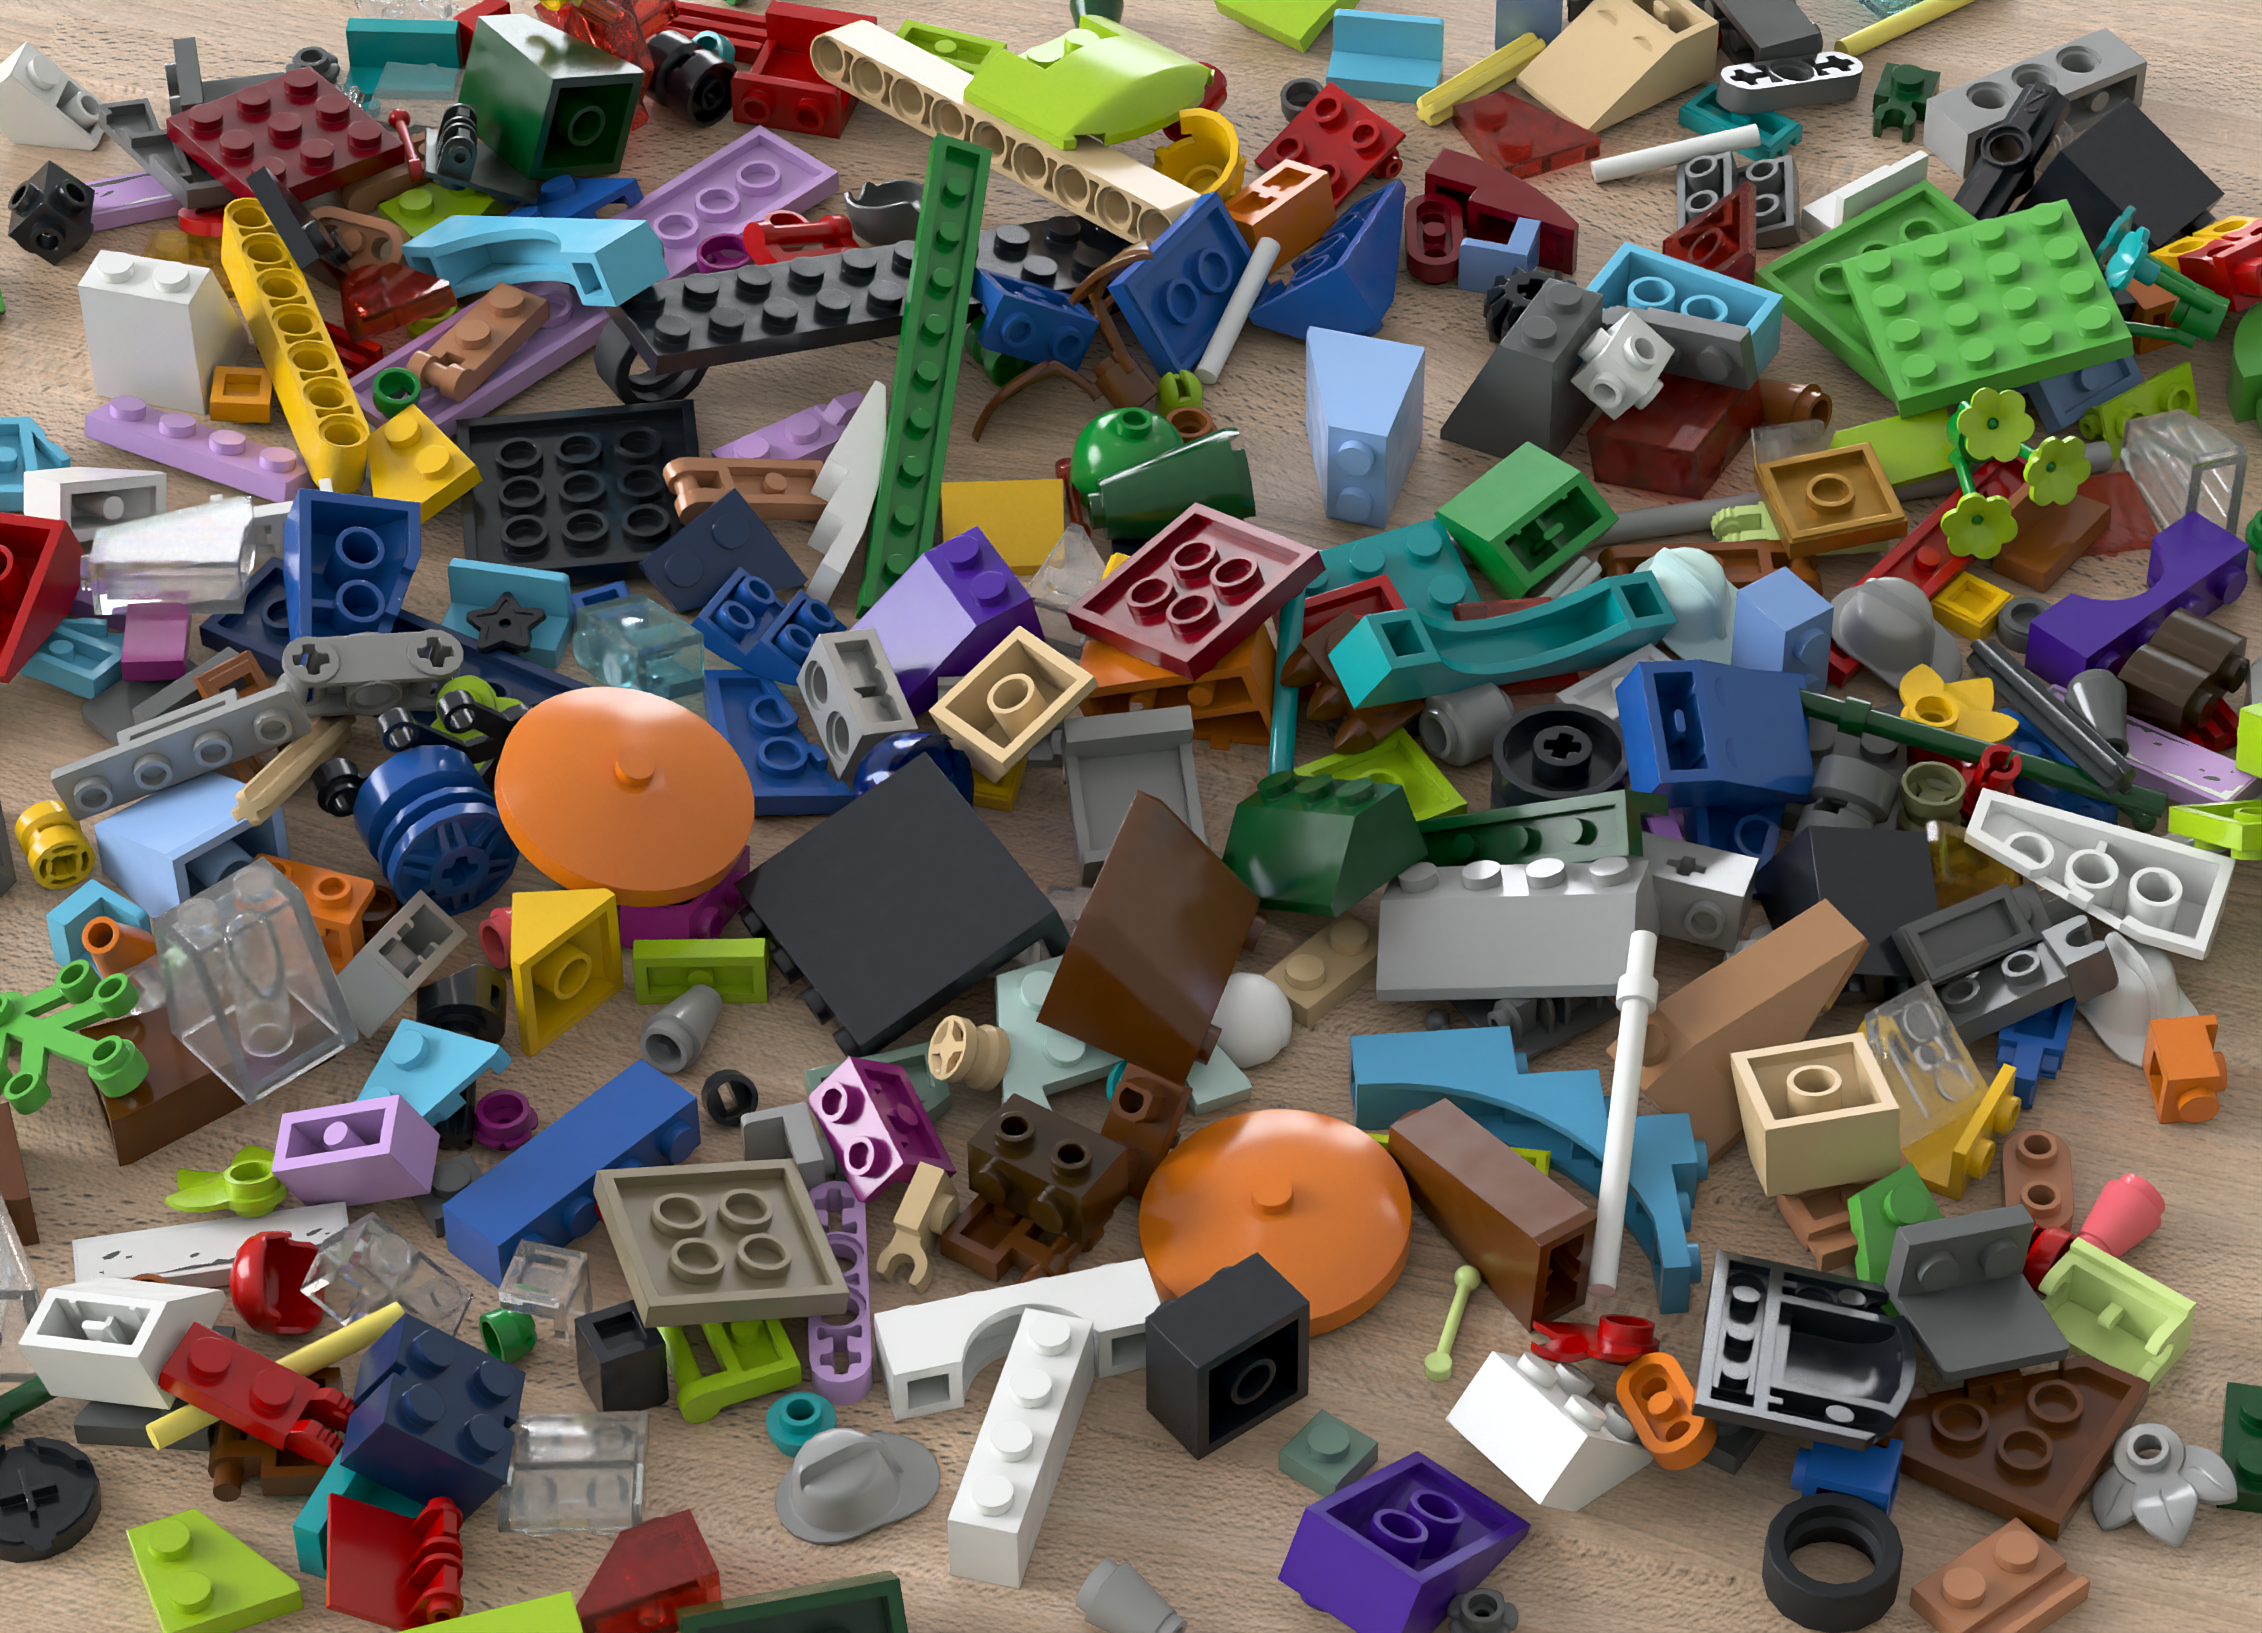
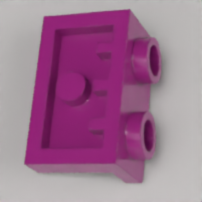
[808,1056,957,1203]

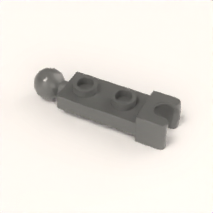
[1887,915,2119,1064]

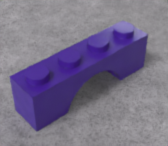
[2024,510,2250,689]

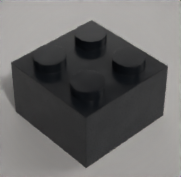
[1145,1252,1310,1461]

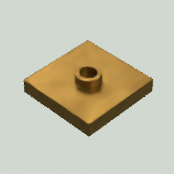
[1754,442,1908,559]

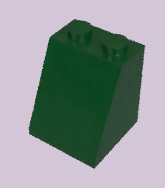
[457,13,645,180]

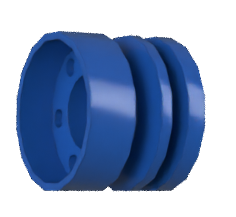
[353,745,519,917]

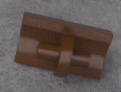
[1100,1062,1193,1200]

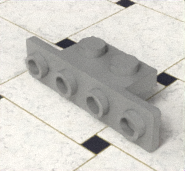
[51,683,312,821]

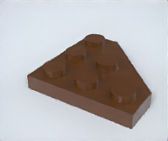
[1874,1355,2150,1542]

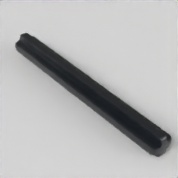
[1966,639,2137,795]

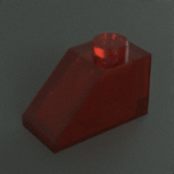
[576,1509,722,1633]

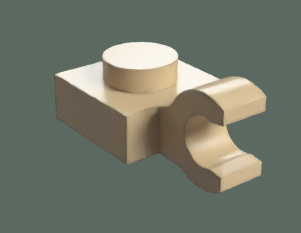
[876,1161,960,1295]

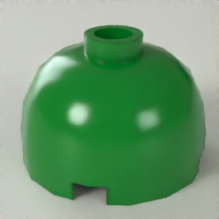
[1069,407,1185,508]

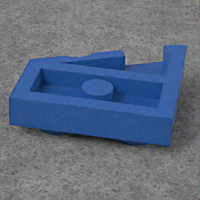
[507,174,644,219]

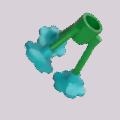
[2094,205,2230,349]

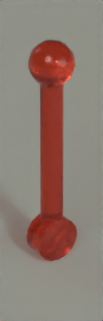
[1055,457,1092,545]

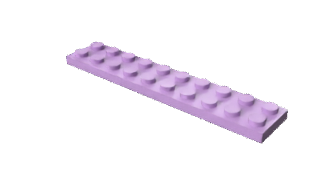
[349,125,839,438]

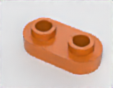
[1616,1352,1717,1470]

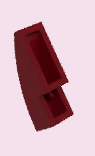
[1425,147,1579,276]

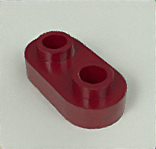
[1404,193,1464,285]

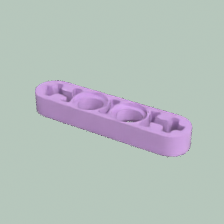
[808,1181,874,1405]

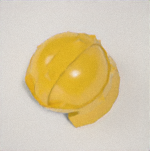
[1153,108,1247,203]

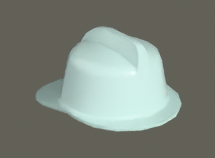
[1633,547,1738,665]

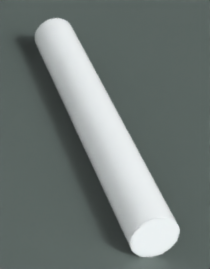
[1591,124,1761,184]
[1195,237,1281,384]

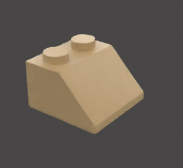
[929,626,1099,784]
[1730,1032,1900,1197]

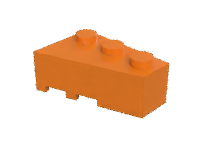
[1079,623,1299,751]

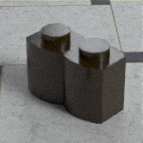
[2117,607,2250,738]

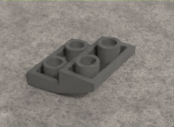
[1677,151,1801,250]

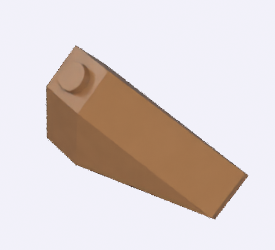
[1606,898,1870,1166]

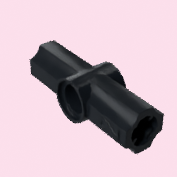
[1953,80,2071,221]

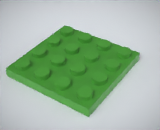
[1753,179,1979,403]
[1840,199,2134,419]

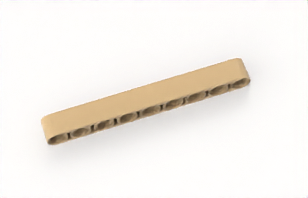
[810,20,1201,244]

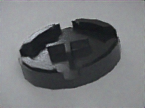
[0,1437,101,1563]

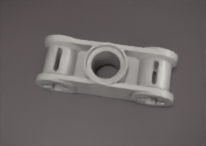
[276,629,463,719]

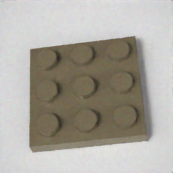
[593,1158,850,1328]

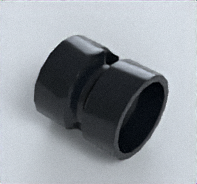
[636,30,738,128]

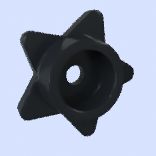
[466,592,546,655]

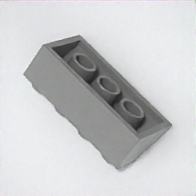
[1376,856,1661,1002]

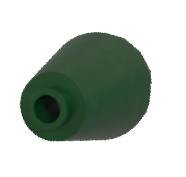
[1086,426,1256,542]

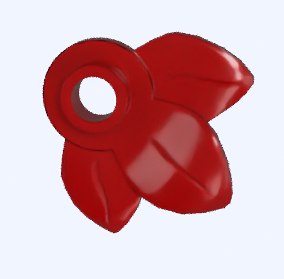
[1530,1314,1660,1367]

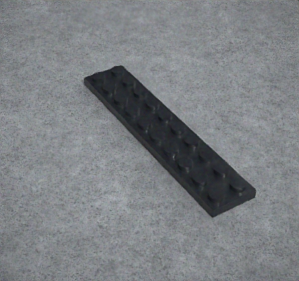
[605,215,1133,376]

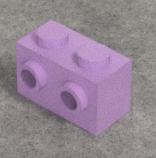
[271,1094,440,1207]

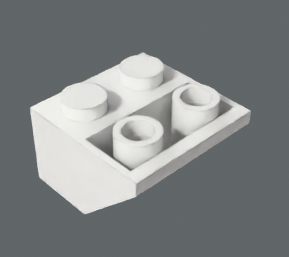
[18,1277,227,1410]
[1445,1351,1653,1512]

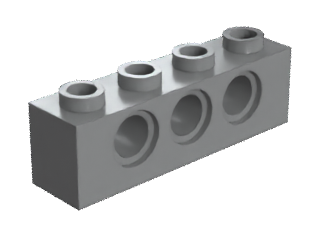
[1922,27,2147,179]

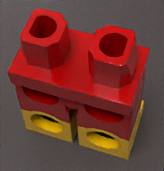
[2149,215,2262,312]

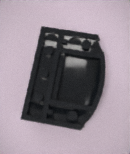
[1691,1249,1916,1452]

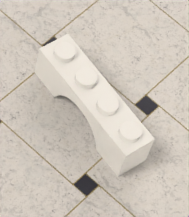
[874,1258,1161,1421]

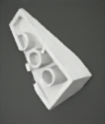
[1964,788,2236,960]

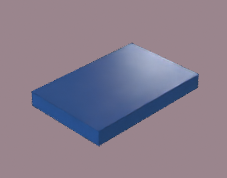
[1107,191,1270,378]

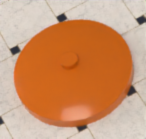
[494,687,755,907]
[1138,1109,1413,1338]

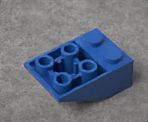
[1615,659,1815,808]

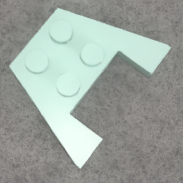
[994,955,1253,1117]

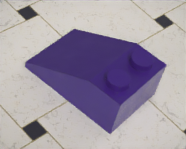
[850,526,1046,718]
[1278,1451,1531,1633]

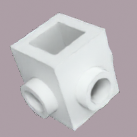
[1570,310,1675,420]

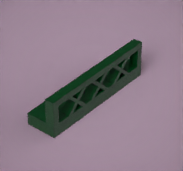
[1416,789,1669,867]

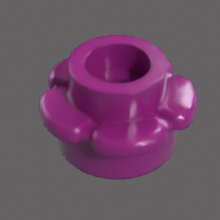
[474,1089,538,1151]

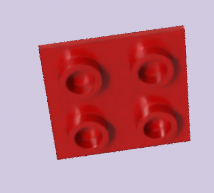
[1254,81,1406,210]
[326,1492,464,1631]

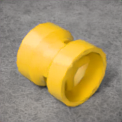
[14,800,95,890]

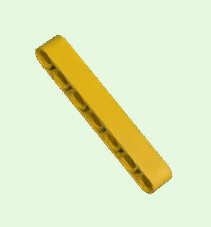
[221,198,370,494]

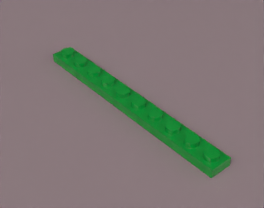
[855,133,993,620]

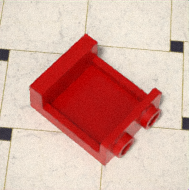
[730,0,877,139]

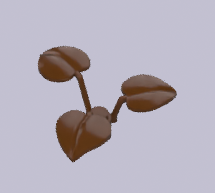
[972,238,1160,443]

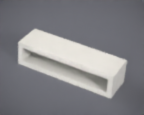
[947,1308,1095,1589]

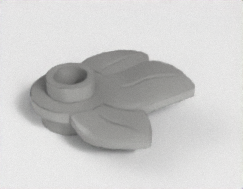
[2092,1423,2238,1548]

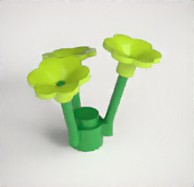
[1941,387,2091,560]

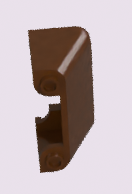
[1036,790,1268,1084]

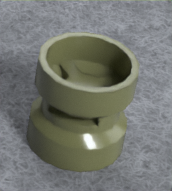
[1895,761,1966,852]

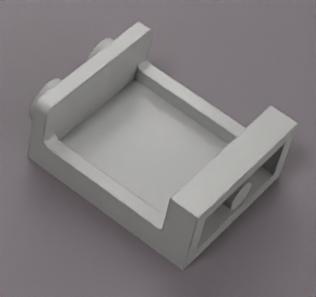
[1060,705,1212,885]

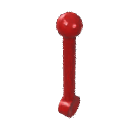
[388,109,423,182]

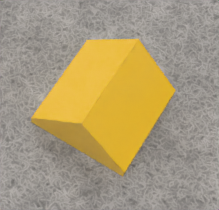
[941,479,1066,575]
[511,888,625,1058]

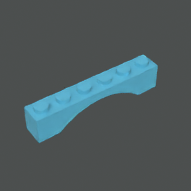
[400,215,670,307]

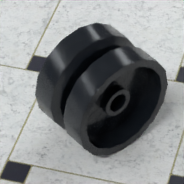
[1490,703,1631,810]

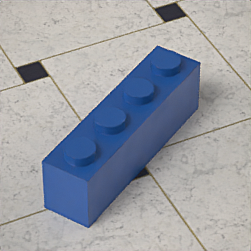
[442,1059,701,1293]

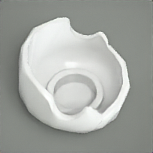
[1211,972,1292,1069]

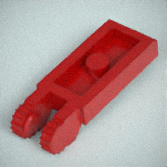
[158,1321,357,1466]

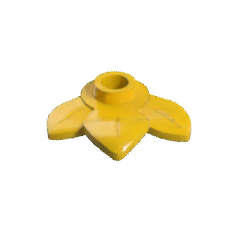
[1899,664,2019,744]

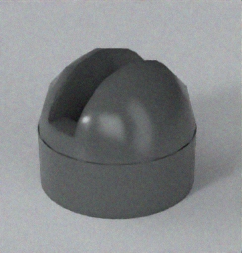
[1280,78,1323,122]

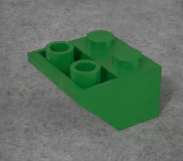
[1434,441,1619,609]

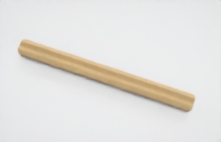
[231,715,357,827]

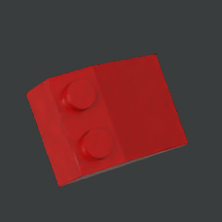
[0,512,90,684]

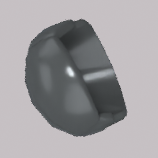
[843,180,924,247]

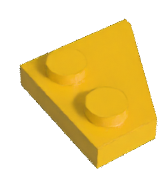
[368,403,483,525]

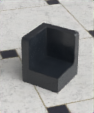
[574,1299,669,1423]

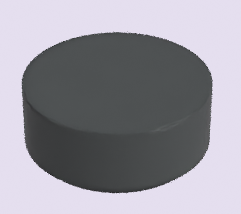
[1996,597,2053,654]

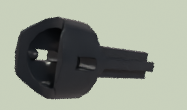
[416,963,507,1151]

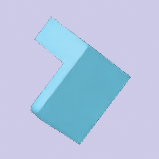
[46,879,152,981]

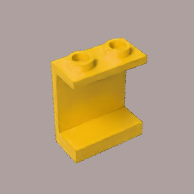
[1856,1014,2021,1201]

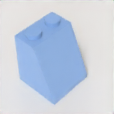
[1305,326,1425,529]
[94,771,290,953]

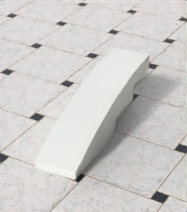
[806,380,886,605]

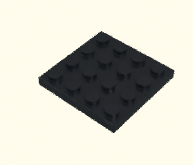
[456,399,703,585]

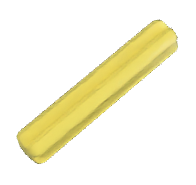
[1416,32,1546,127]

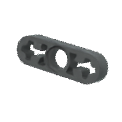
[1716,52,1863,114]

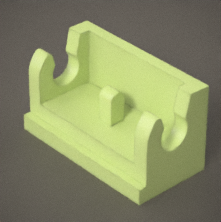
[2038,1237,2196,1391]

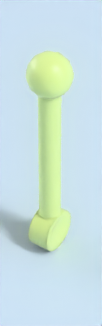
[1424,1265,1481,1382]

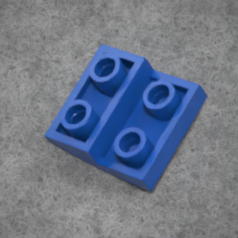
[685,566,847,686]

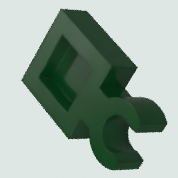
[1872,62,1941,143]

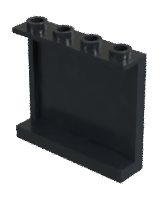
[733,752,1071,1058]

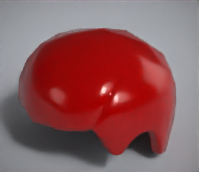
[229,1231,328,1336]

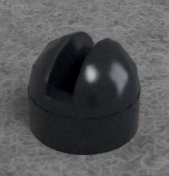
[701,1069,758,1126]

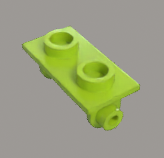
[2079,361,2200,461]

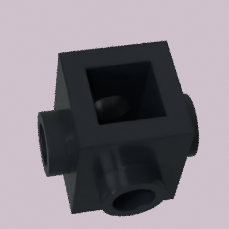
[8,160,95,266]

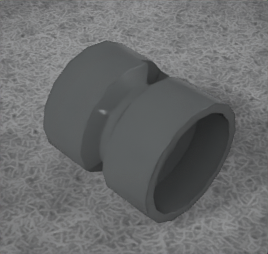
[1791,755,1900,841]

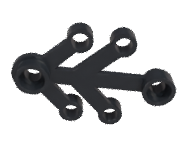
[309,690,534,817]

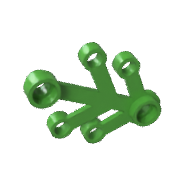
[0,959,149,1115]

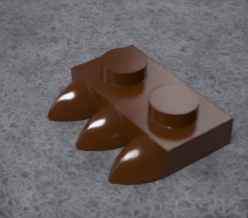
[1279,609,1426,755]

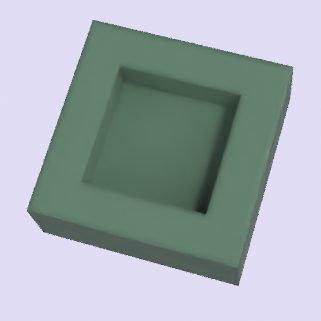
[1279,1409,1378,1498]

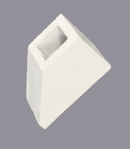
[0,41,104,151]

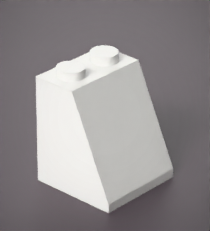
[77,250,249,415]

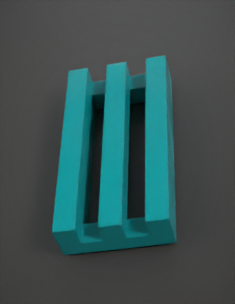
[1678,82,1803,161]

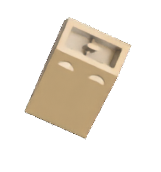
[1516,0,1719,138]

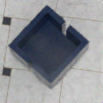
[340,1313,526,1522]

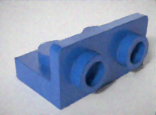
[971,266,1100,372]

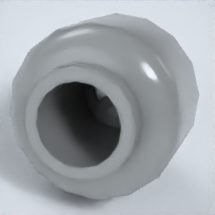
[1418,682,1514,767]

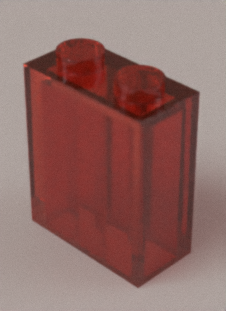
[1586,372,1765,500]

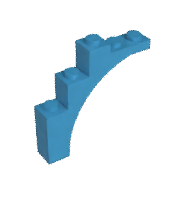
[1349,1026,1708,1314]

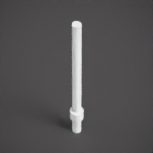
[1588,930,1659,1297]

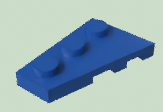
[702,669,854,816]

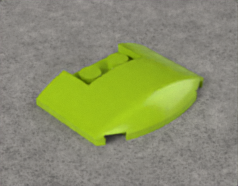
[963,15,1215,151]

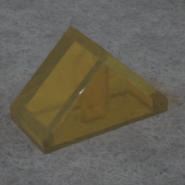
[1924,820,2024,911]

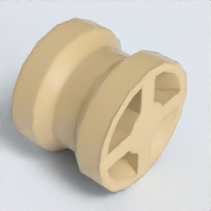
[928,1015,1010,1092]

